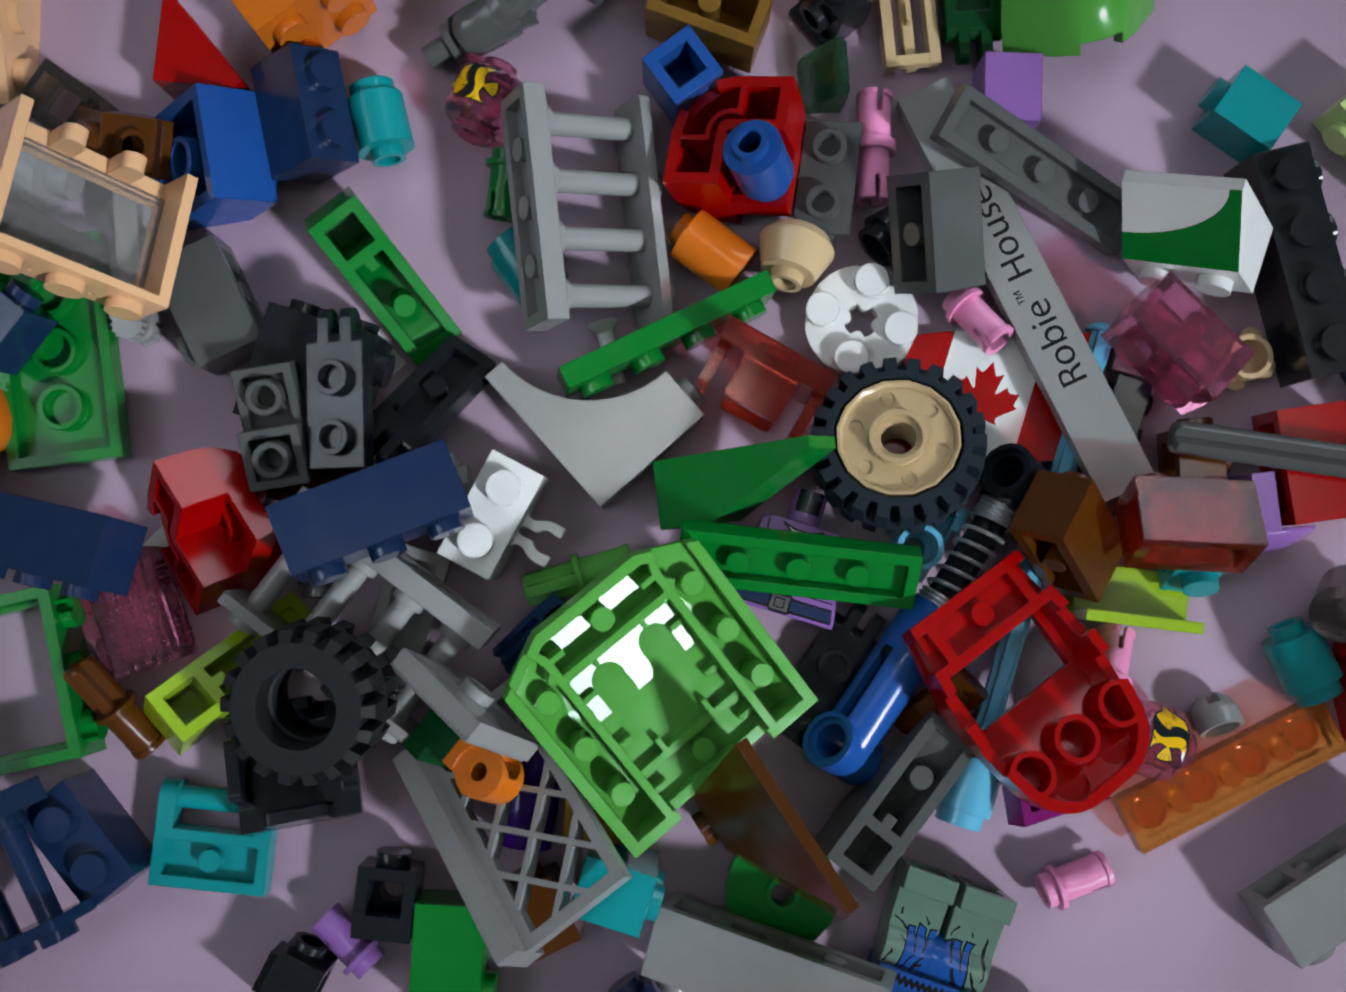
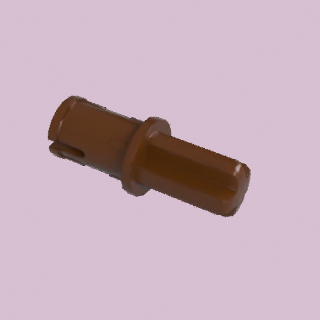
[63,656,165,760]

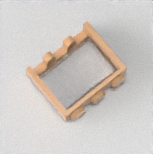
[0,94,199,321]

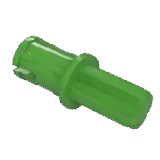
[521,543,630,606]

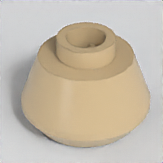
[759,218,835,293]

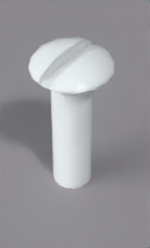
[587,317,626,385]

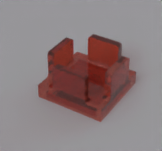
[695,316,837,439]

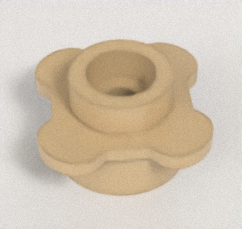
[1209,327,1276,392]

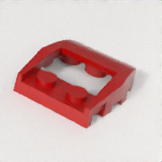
[901,549,1150,814]

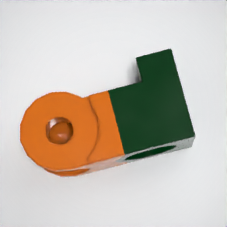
[402,709,525,805]

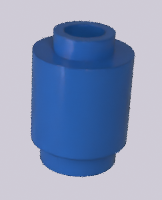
[723,120,794,202]

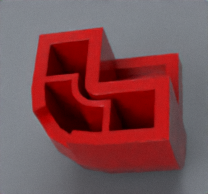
[662,76,806,224]
[147,447,282,616]

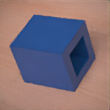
[642,25,723,125]

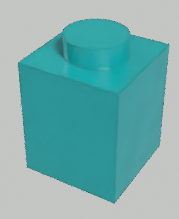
[1191,65,1302,163]

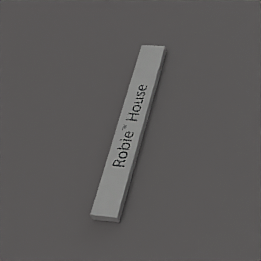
[896,76,1157,502]

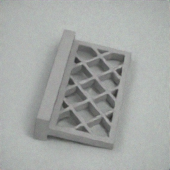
[392,680,632,968]

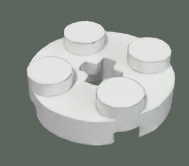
[805,263,918,376]

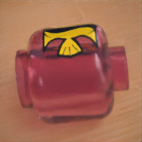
[444,56,521,148]
[1135,698,1198,781]

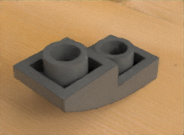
[230,360,312,492]

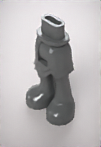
[421,0,606,69]

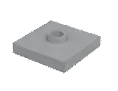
[390,647,541,762]

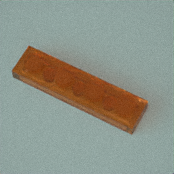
[1110,703,1346,854]

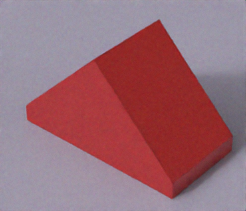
[153,0,252,100]

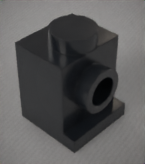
[789,0,874,56]
[350,847,426,944]

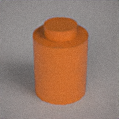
[669,209,758,292]

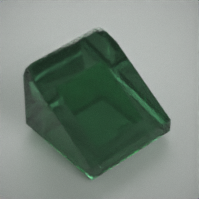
[797,37,850,115]

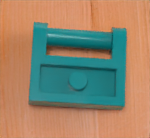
[148,777,278,897]

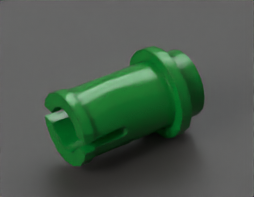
[483,147,512,223]

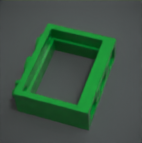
[0,584,108,776]

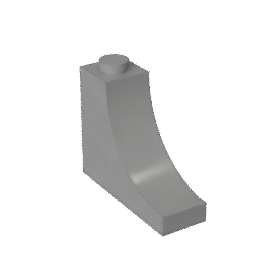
[485,362,705,509]

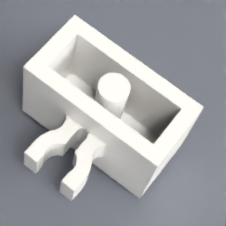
[437,449,568,581]

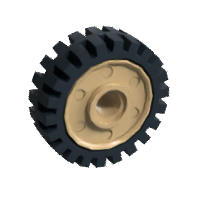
[811,357,987,536]

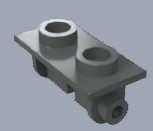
[794,119,863,243]

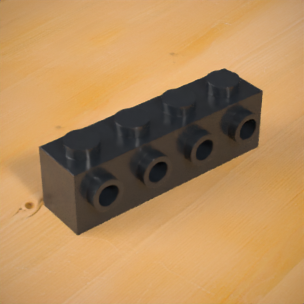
[1224,141,1346,388]

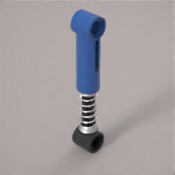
[802,443,1047,785]

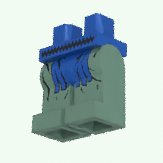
[867,855,1018,992]

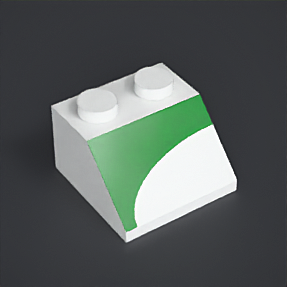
[1122,170,1273,297]

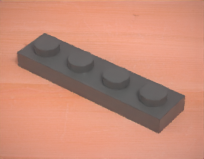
[929,83,1122,256]

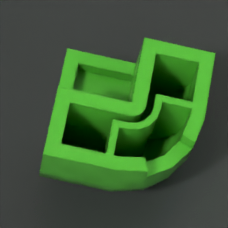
[1001,0,1154,57]

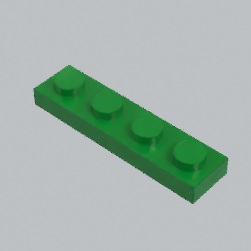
[556,270,777,399]
[680,519,923,610]

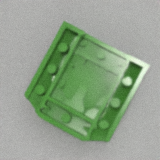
[501,538,818,858]

